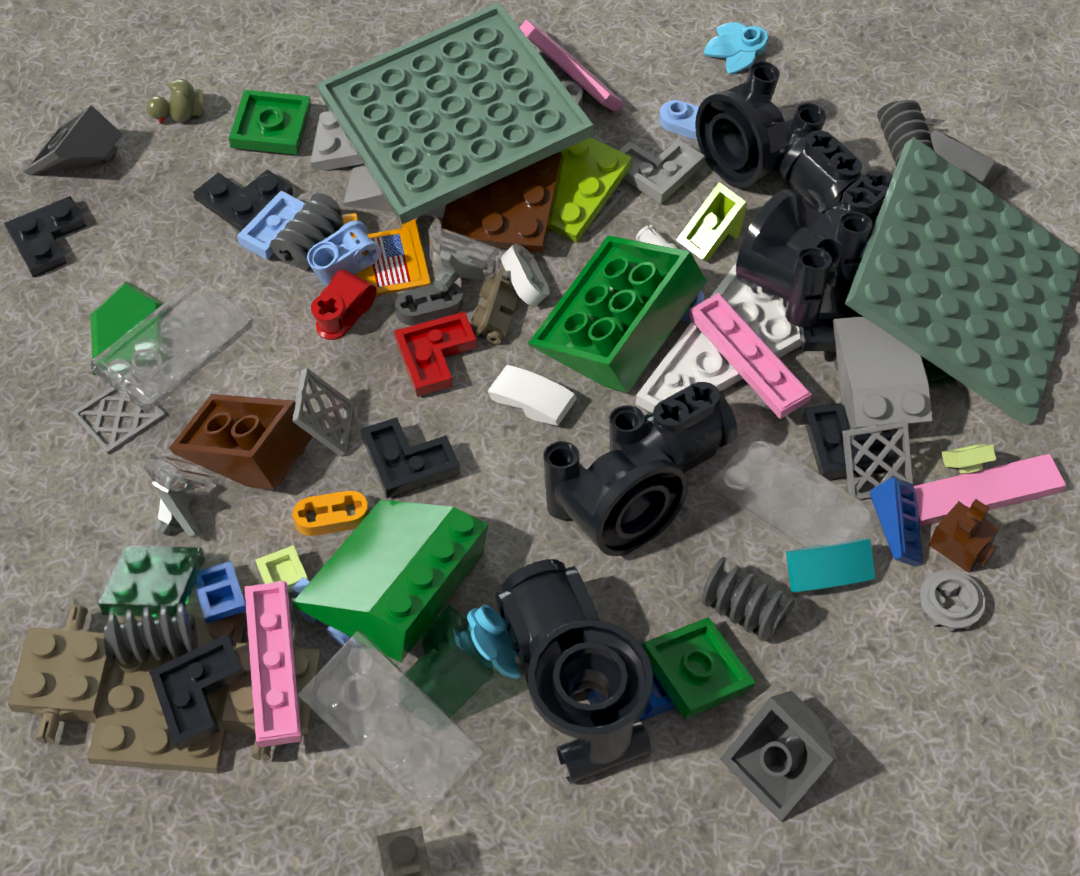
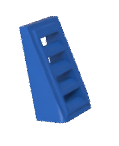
[870,477,924,567]

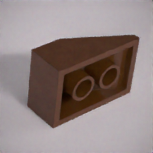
[169,394,313,490]

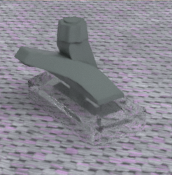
[429,226,501,292]
[144,454,220,538]

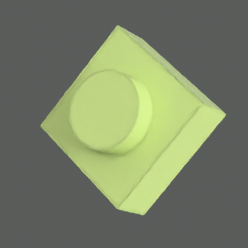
[942,444,996,473]
[255,545,308,593]

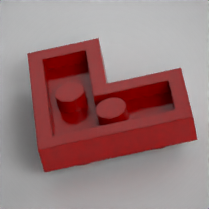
[394,311,477,397]

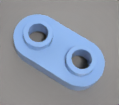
[659,100,699,140]

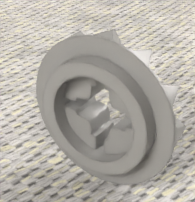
[918,570,985,632]

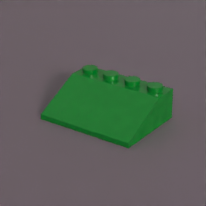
[528,235,707,393]
[293,500,488,663]

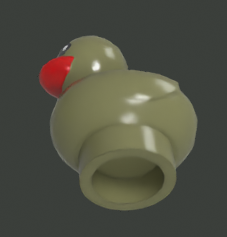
[146,79,203,124]

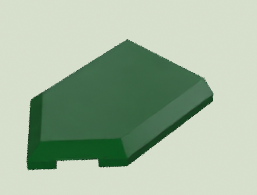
[90,281,169,375]

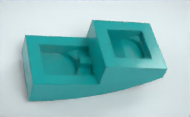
[786,538,875,592]

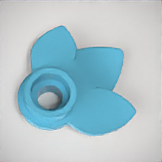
[704,22,768,75]
[467,604,522,679]

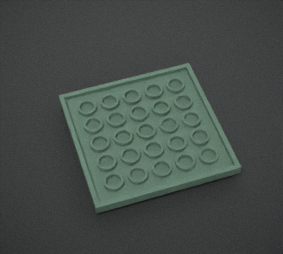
[316,2,595,225]
[845,137,1080,425]

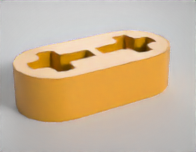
[292,491,369,536]

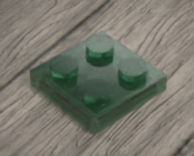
[98,546,205,617]

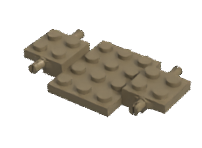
[8,604,322,774]

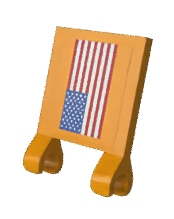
[342,213,431,296]

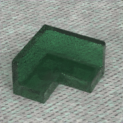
[396,605,494,730]

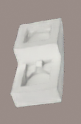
[487,365,577,426]

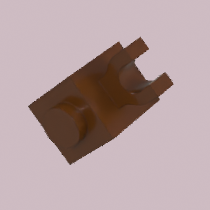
[929,499,999,573]

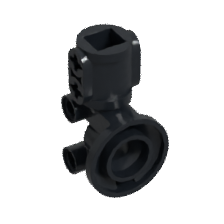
[695,61,865,213]
[736,171,892,327]
[543,382,738,556]
[495,559,653,784]

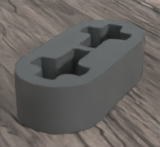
[395,283,463,326]

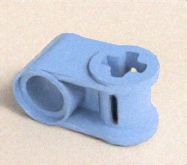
[307,220,382,286]

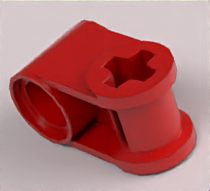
[311,269,377,340]

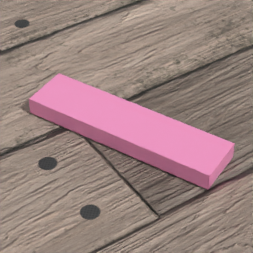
[520,20,625,112]
[688,293,812,419]
[914,454,1066,527]
[245,581,302,748]

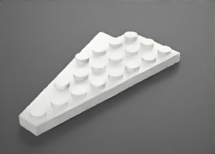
[635,264,833,413]

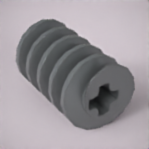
[877,100,934,166]
[269,193,344,270]
[702,557,795,642]
[104,603,198,666]

